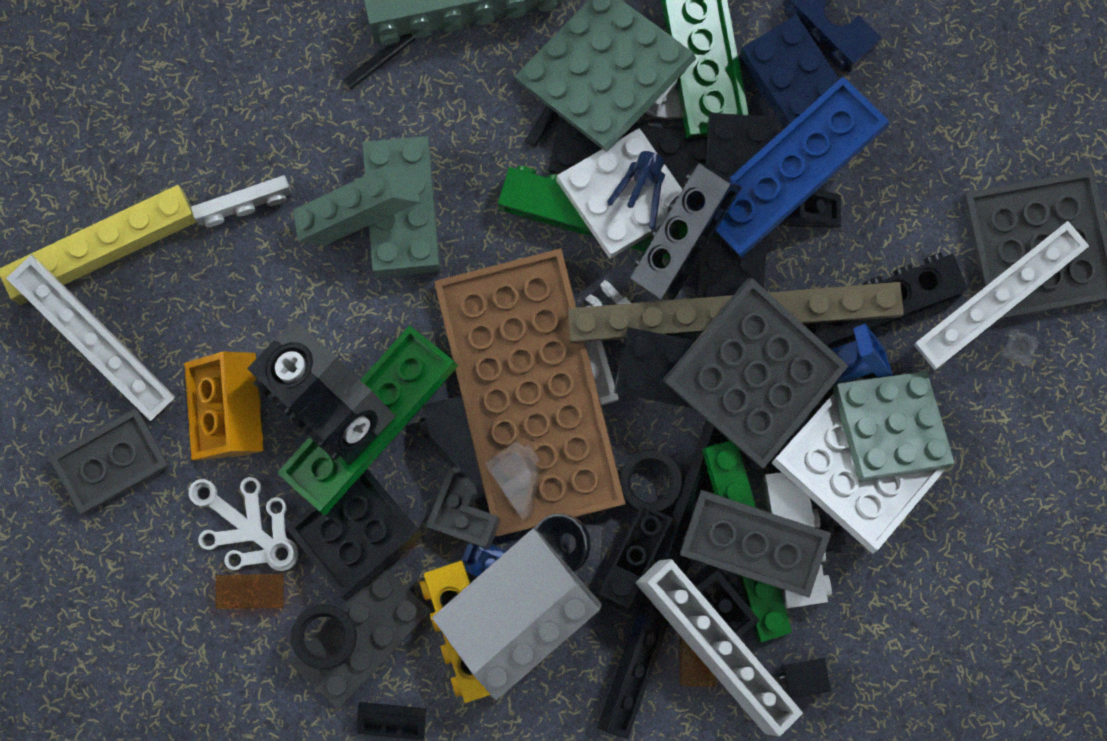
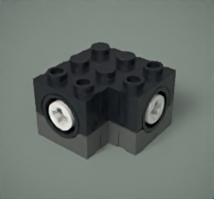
[247,319,396,465]

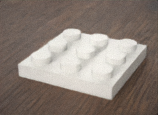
[556,128,682,259]

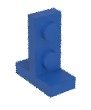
[831,323,893,388]

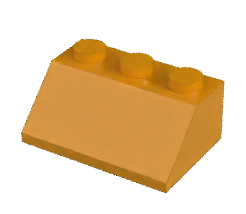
[184,351,263,460]

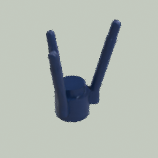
[607,151,665,230]

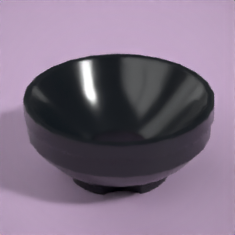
[535,514,591,572]

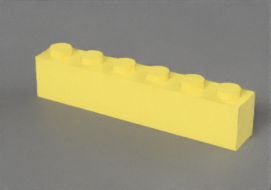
[0,185,197,305]

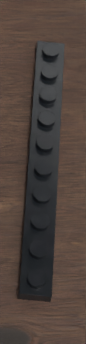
[597,420,729,739]

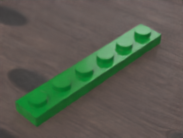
[702,441,792,642]

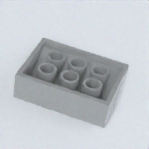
[432,528,602,701]

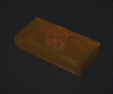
[216,574,284,609]

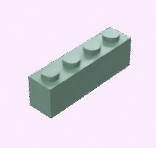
[293,165,420,245]

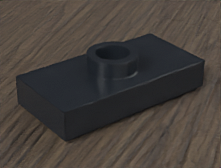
[357,702,427,740]

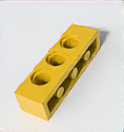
[419,560,491,703]

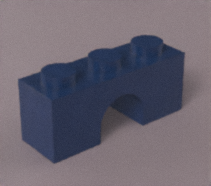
[783,0,881,72]

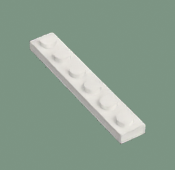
[914,221,1089,370]
[6,254,175,421]

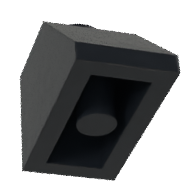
[779,189,841,227]
[689,564,760,637]

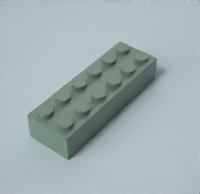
[364,0,563,45]

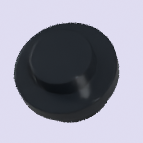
[821,520,846,553]

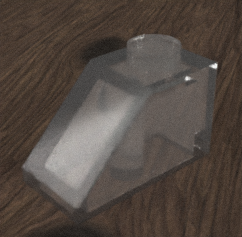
[484,441,540,521]

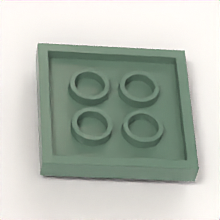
[832,371,955,482]

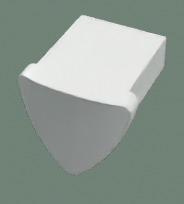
[645,79,683,120]

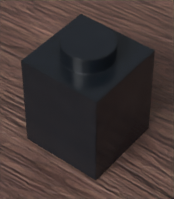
[777,658,831,699]

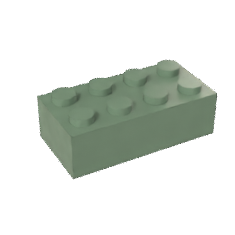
[362,136,441,278]

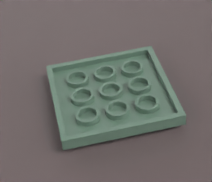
[514,0,696,152]

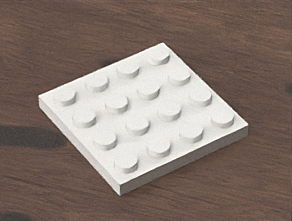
[772,377,945,554]

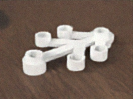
[189,477,299,571]

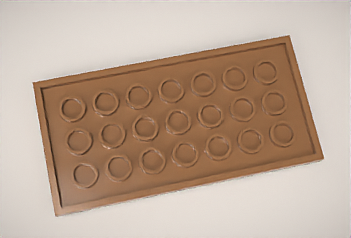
[434,248,626,537]

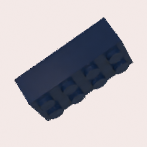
[739,15,839,129]

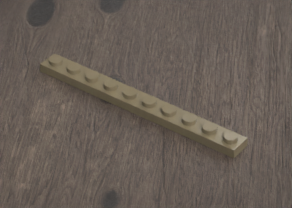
[568,282,904,343]

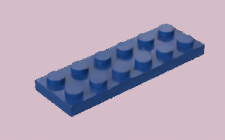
[697,76,889,258]

